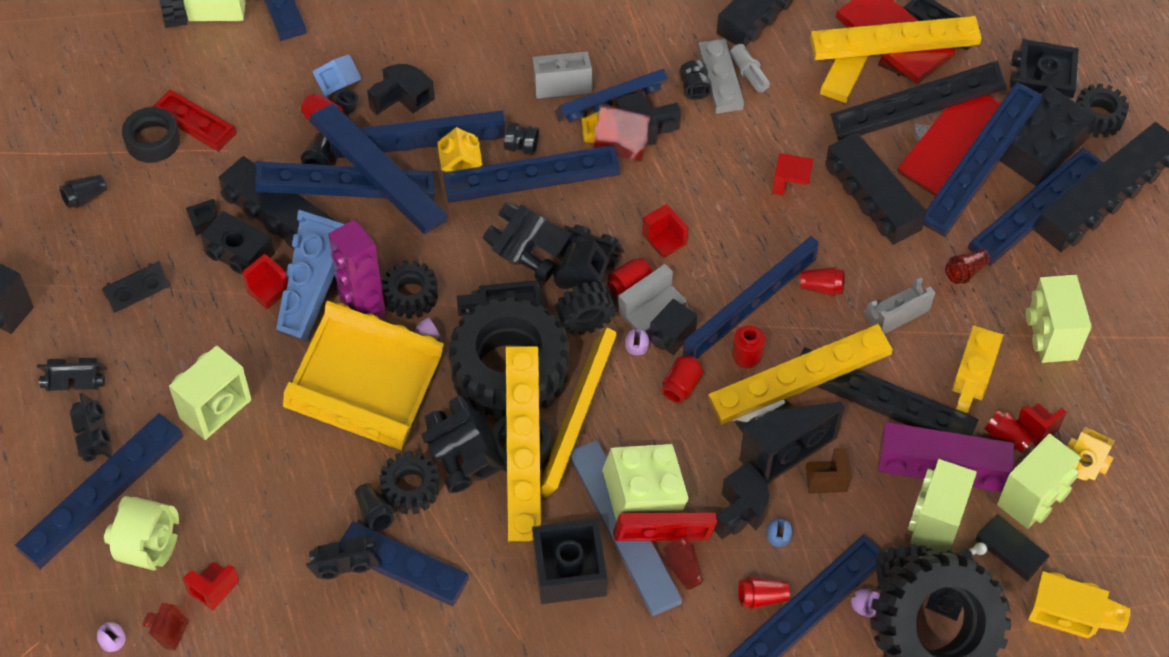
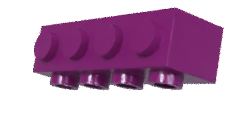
[328,219,386,319]
[877,422,1014,492]

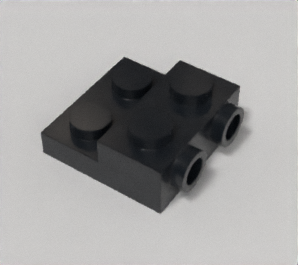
[1009,39,1079,98]

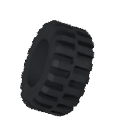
[449,298,569,419]
[870,551,1011,657]

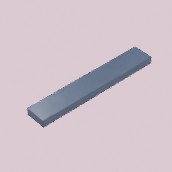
[569,440,682,617]

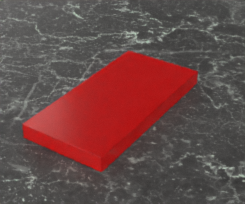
[835,0,955,84]
[897,95,1001,197]

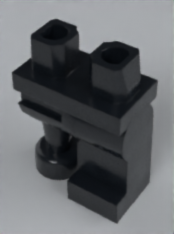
[483,202,576,284]
[421,396,505,493]

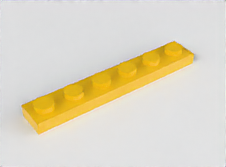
[810,16,982,60]
[708,324,893,425]
[506,347,541,542]

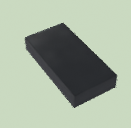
[975,514,1050,581]

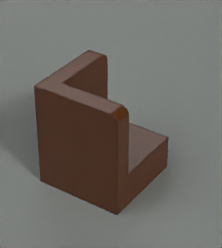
[805,448,851,494]

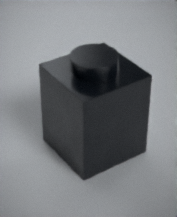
[649,299,698,355]

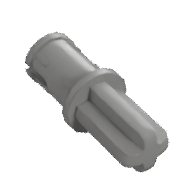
[730,44,770,93]

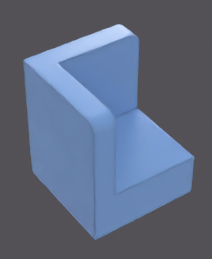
[312,54,361,97]

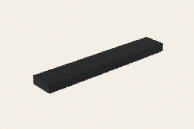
[830,60,1007,141]
[800,347,979,436]

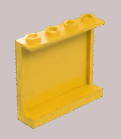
[283,300,444,451]

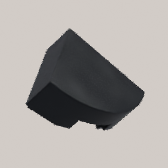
[186,199,217,236]

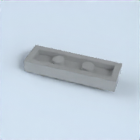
[698,39,744,113]

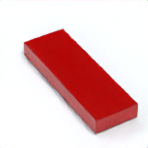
[152,89,237,152]
[613,513,717,541]

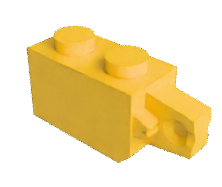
[952,325,1003,413]
[1028,571,1131,638]

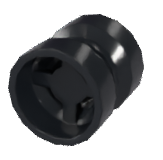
[679,60,712,100]
[504,122,539,155]

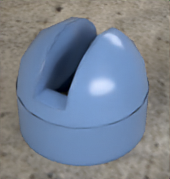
[766,518,793,547]

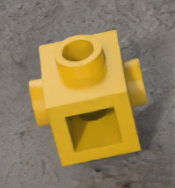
[437,127,482,172]
[1067,427,1115,481]

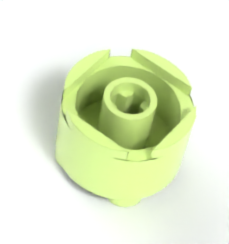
[104,496,179,571]

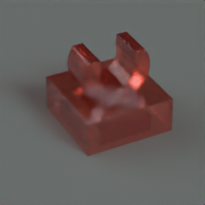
[142,603,189,651]

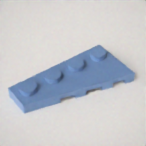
[276,210,345,342]

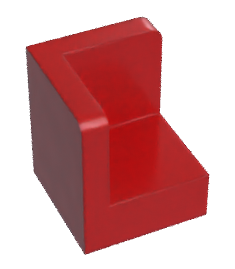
[772,153,814,195]
[642,204,688,258]
[242,254,288,309]
[1017,403,1067,446]
[182,562,239,611]

